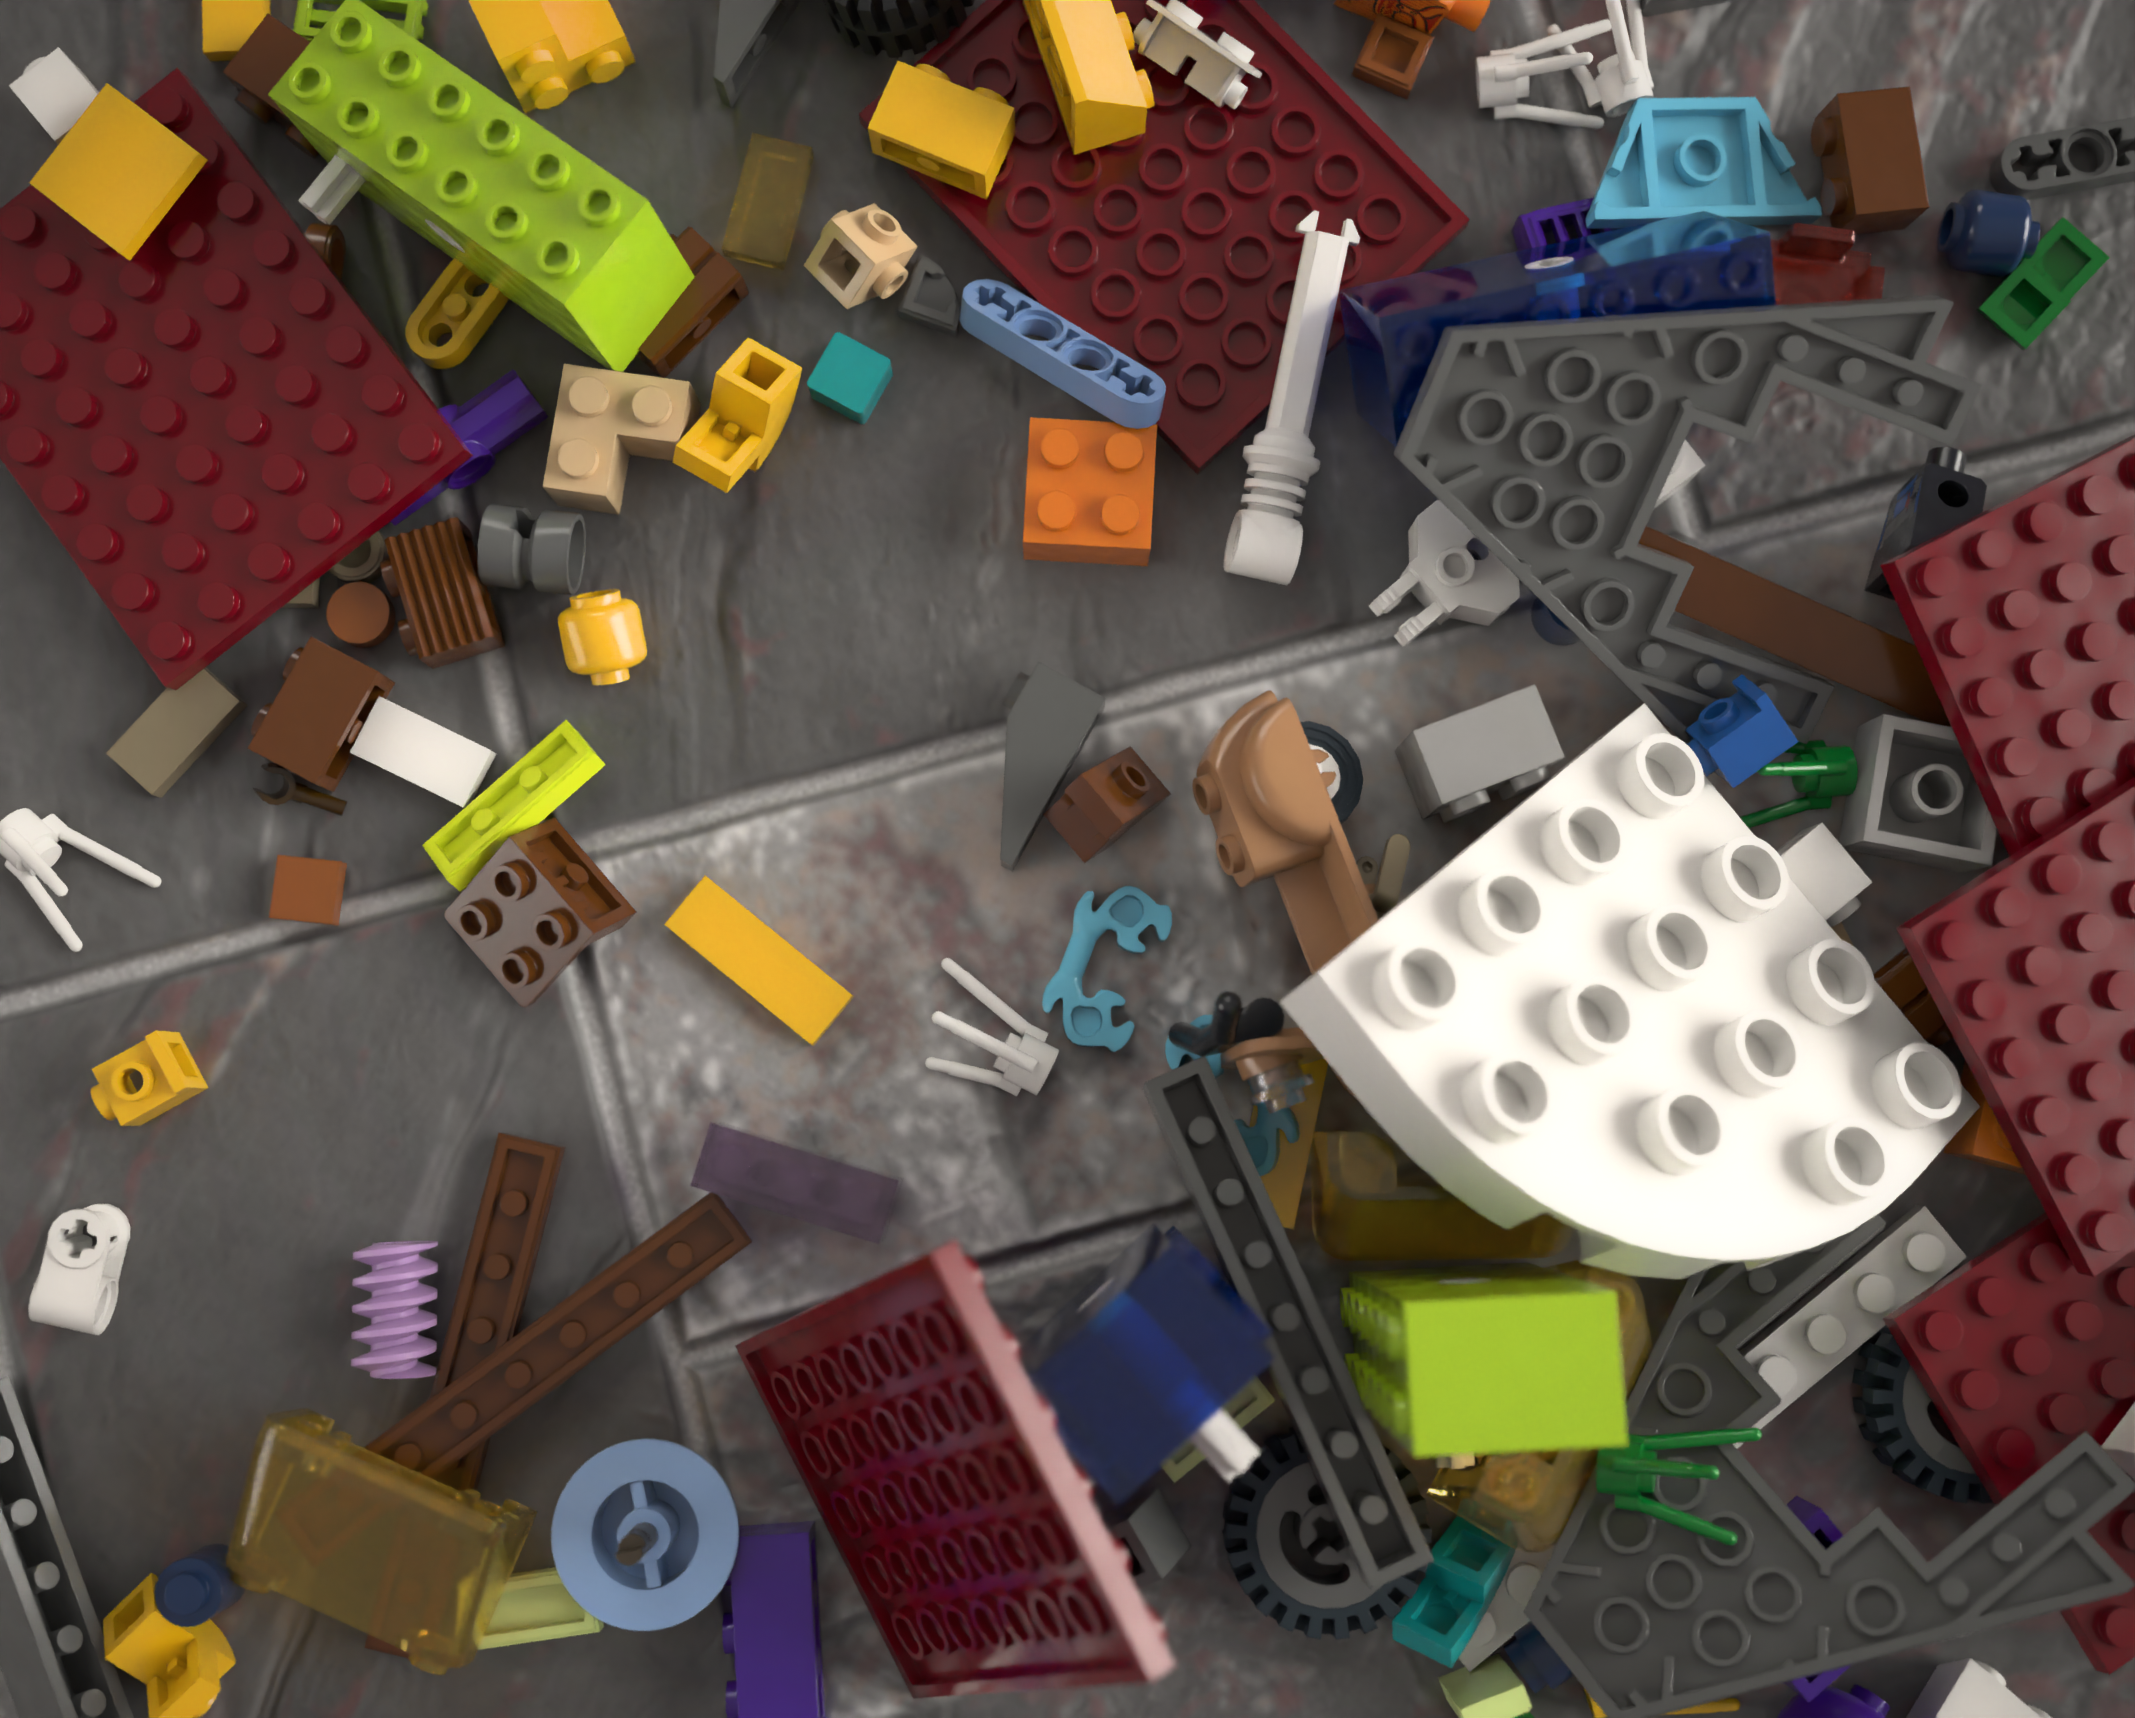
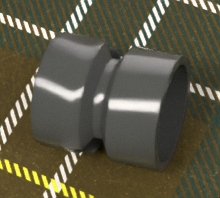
[477,504,586,595]

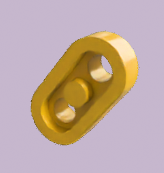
[405,258,509,369]

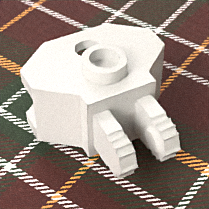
[1369,500,1520,647]

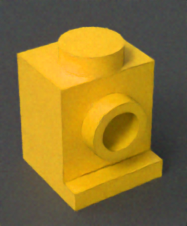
[90,1030,208,1126]

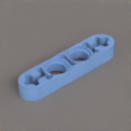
[959,279,1166,429]

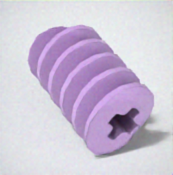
[351,1241,438,1379]

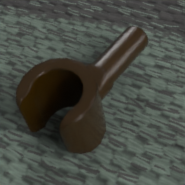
[253,763,347,816]

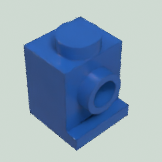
[1685,674,1798,788]

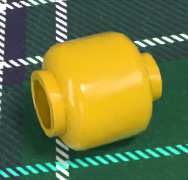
[558,589,647,685]

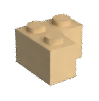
[543,364,701,515]

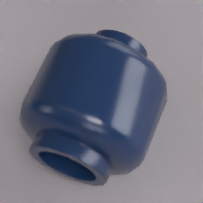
[1937,190,2040,277]

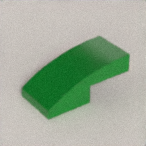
[1977,217,2110,351]

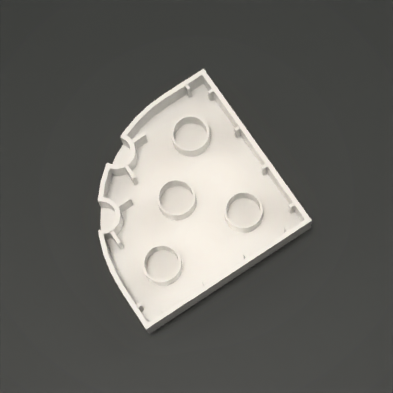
[1280,703,1980,1279]

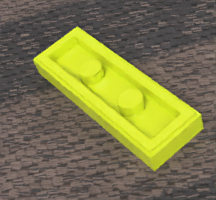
[422,720,606,892]

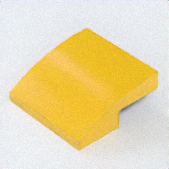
[29,83,208,261]

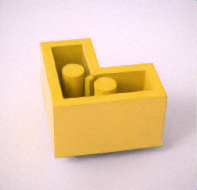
[468,0,636,113]

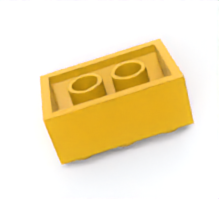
[1022,0,1154,155]

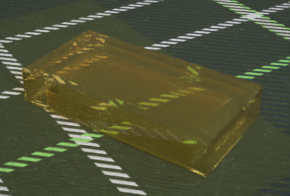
[721,133,814,270]

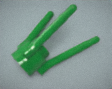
[1740,740,1858,828]
[1596,1427,1762,1545]

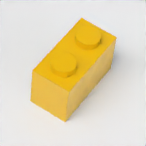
[868,60,1016,199]

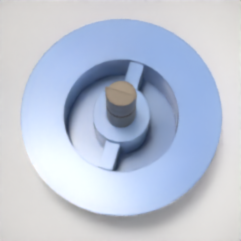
[551,1439,739,1631]

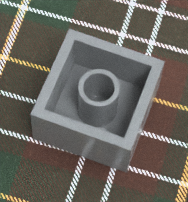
[1395,684,1565,824]
[1839,714,1997,873]

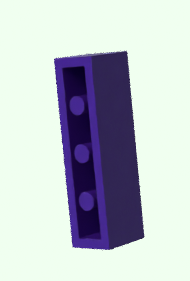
[722,1521,826,1718]

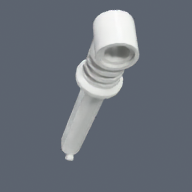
[1224,210,1360,585]

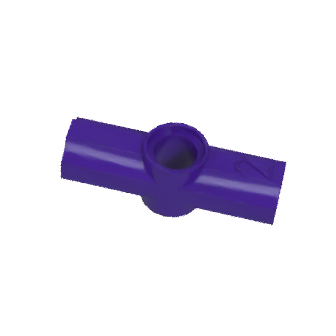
[390,369,548,526]

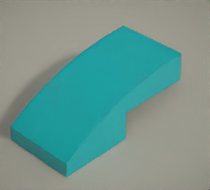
[1392,1515,1516,1668]

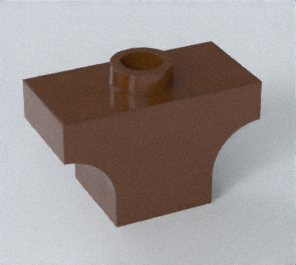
[1043,746,1171,863]

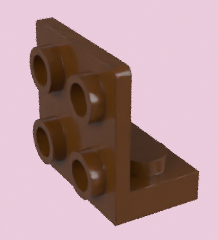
[444,817,636,1008]

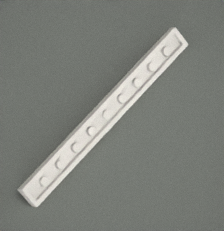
[1459,1205,1967,1672]

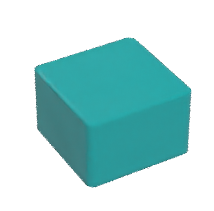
[807,332,893,424]

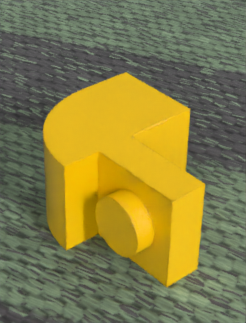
[673,337,802,493]
[103,1572,236,1718]

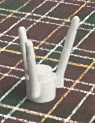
[1547,0,1654,117]
[1476,19,1611,129]
[0,808,161,952]
[925,958,1059,1096]

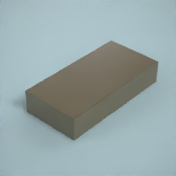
[106,667,247,798]

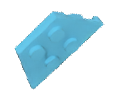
[1585,97,1822,229]

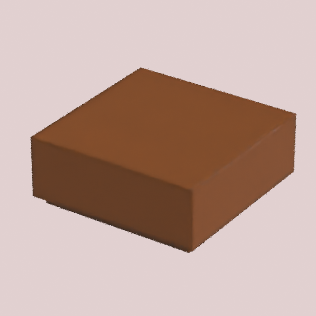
[1351,13,1434,99]
[269,855,347,926]

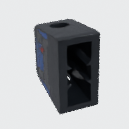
[1864,447,1987,601]

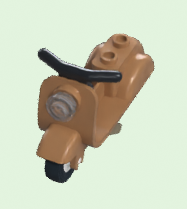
[1168,690,1411,1114]

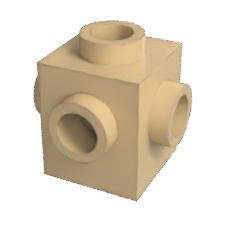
[803,203,918,309]

